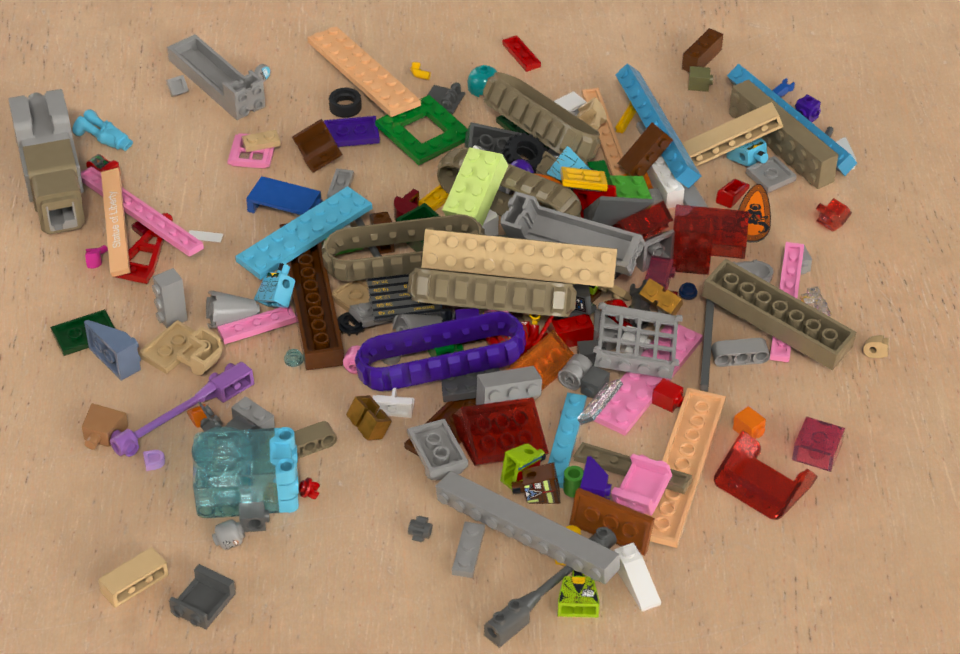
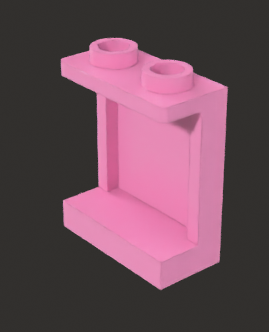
[611,454,672,516]

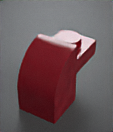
[394,189,419,221]

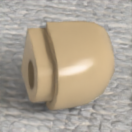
[863,335,889,358]

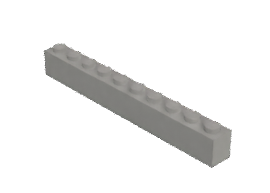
[436,471,620,584]

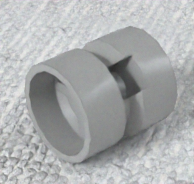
[558,354,593,390]

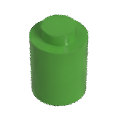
[563,466,584,497]

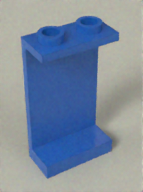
[246,176,323,215]

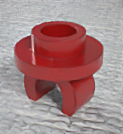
[299,477,320,499]

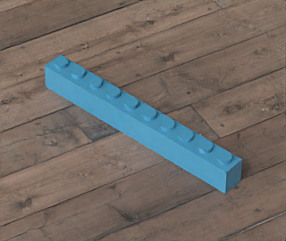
[616,63,702,188]
[727,63,857,176]

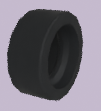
[329,87,362,118]

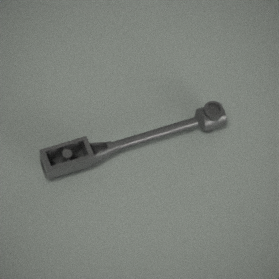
[484,527,617,648]

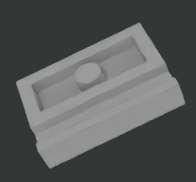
[349,302,393,327]

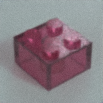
[792,416,845,472]

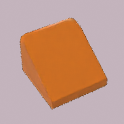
[187,404,207,428]

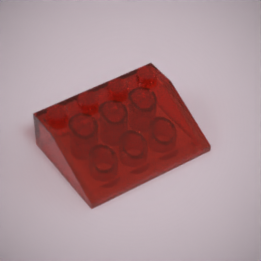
[673,204,749,259]
[453,397,549,466]

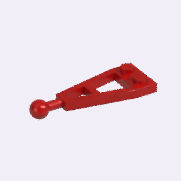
[115,213,173,284]

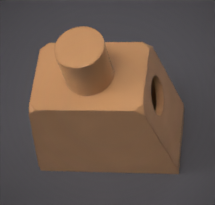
[82,403,128,450]

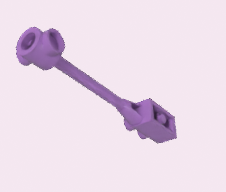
[110,362,254,457]

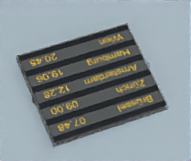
[366,274,442,323]

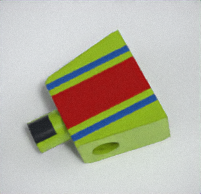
[500,444,546,490]

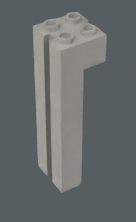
[167,34,265,120]
[500,191,645,276]

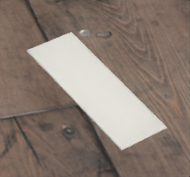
[189,230,223,242]

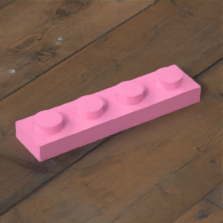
[217,305,296,345]

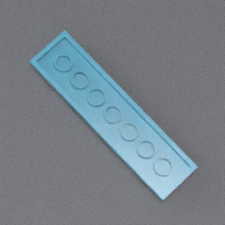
[235,186,372,280]

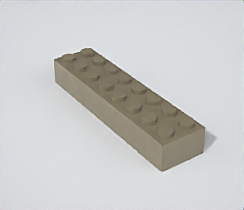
[729,79,838,189]
[702,258,857,370]

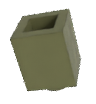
[688,66,713,92]

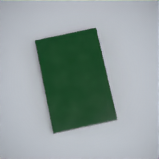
[50,309,115,356]

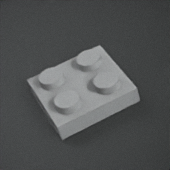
[746,156,797,193]

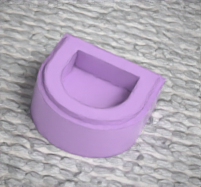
[143,450,165,471]

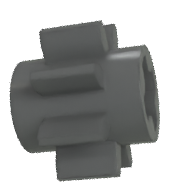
[408,516,433,542]

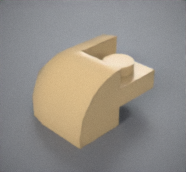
[576,97,607,130]
[176,327,223,375]

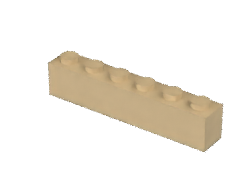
[682,102,783,167]

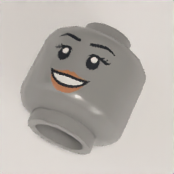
[212,519,245,550]

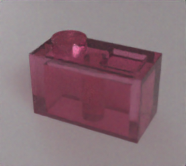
[645,255,676,290]

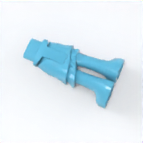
[72,109,133,151]

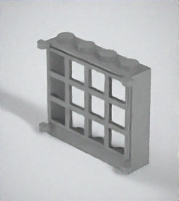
[593,302,683,379]

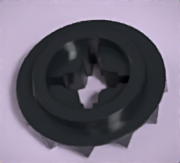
[337,312,366,336]

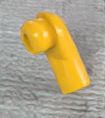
[410,61,431,80]

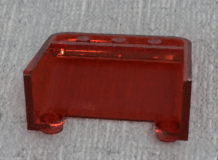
[714,430,818,520]

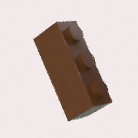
[682,28,724,73]
[618,122,673,176]

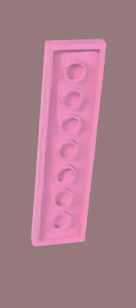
[591,324,703,436]

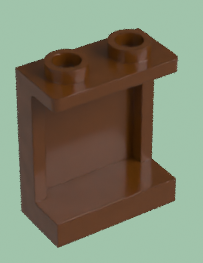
[292,119,343,173]

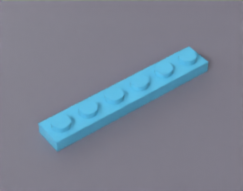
[548,392,587,488]

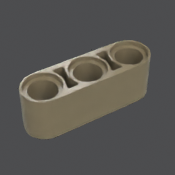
[294,421,337,459]

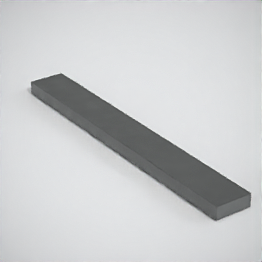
[700,299,714,392]

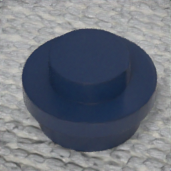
[679,282,698,300]

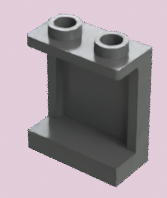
[169,564,236,630]

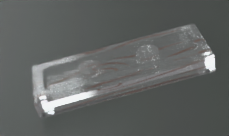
[577,379,623,425]

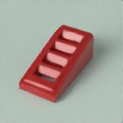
[716,179,750,208]

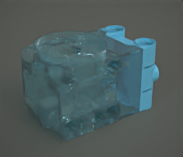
[192,427,299,518]

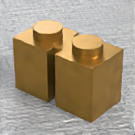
[639,278,683,315]
[346,395,392,441]

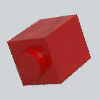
[652,378,684,413]

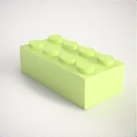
[442,147,508,226]

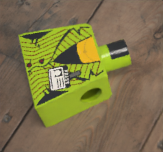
[558,570,599,618]

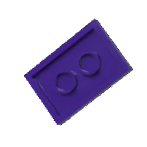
[324,116,380,147]

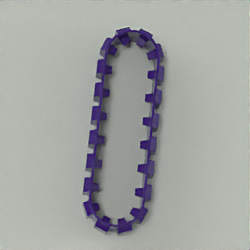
[355,311,526,391]

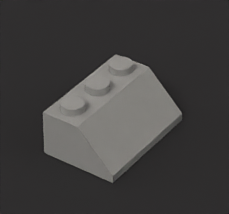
[476,366,542,410]

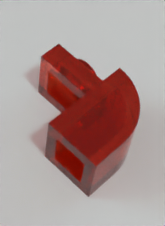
[816,198,852,231]

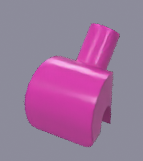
[85,245,108,268]

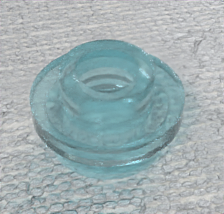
[284,349,304,367]

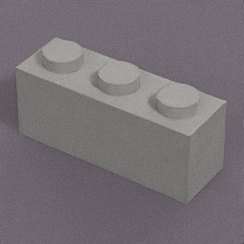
[152,268,188,328]

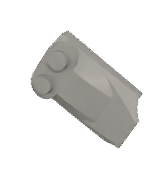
[407,419,468,480]

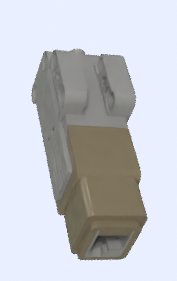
[8,89,85,234]

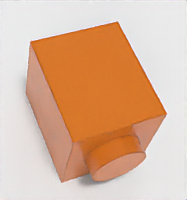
[733,406,766,442]

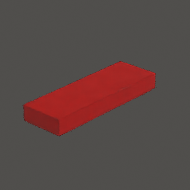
[502,35,541,72]

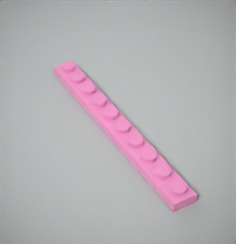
[81,167,204,257]

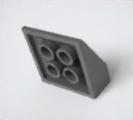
[464,122,522,156]
[583,196,654,227]

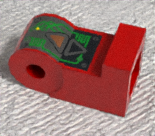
[86,154,121,176]

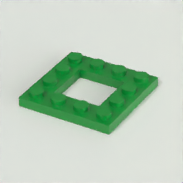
[375,95,468,165]

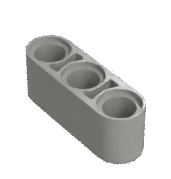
[711,338,770,367]

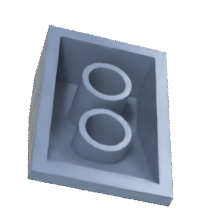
[84,320,141,381]

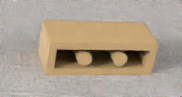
[98,547,168,608]

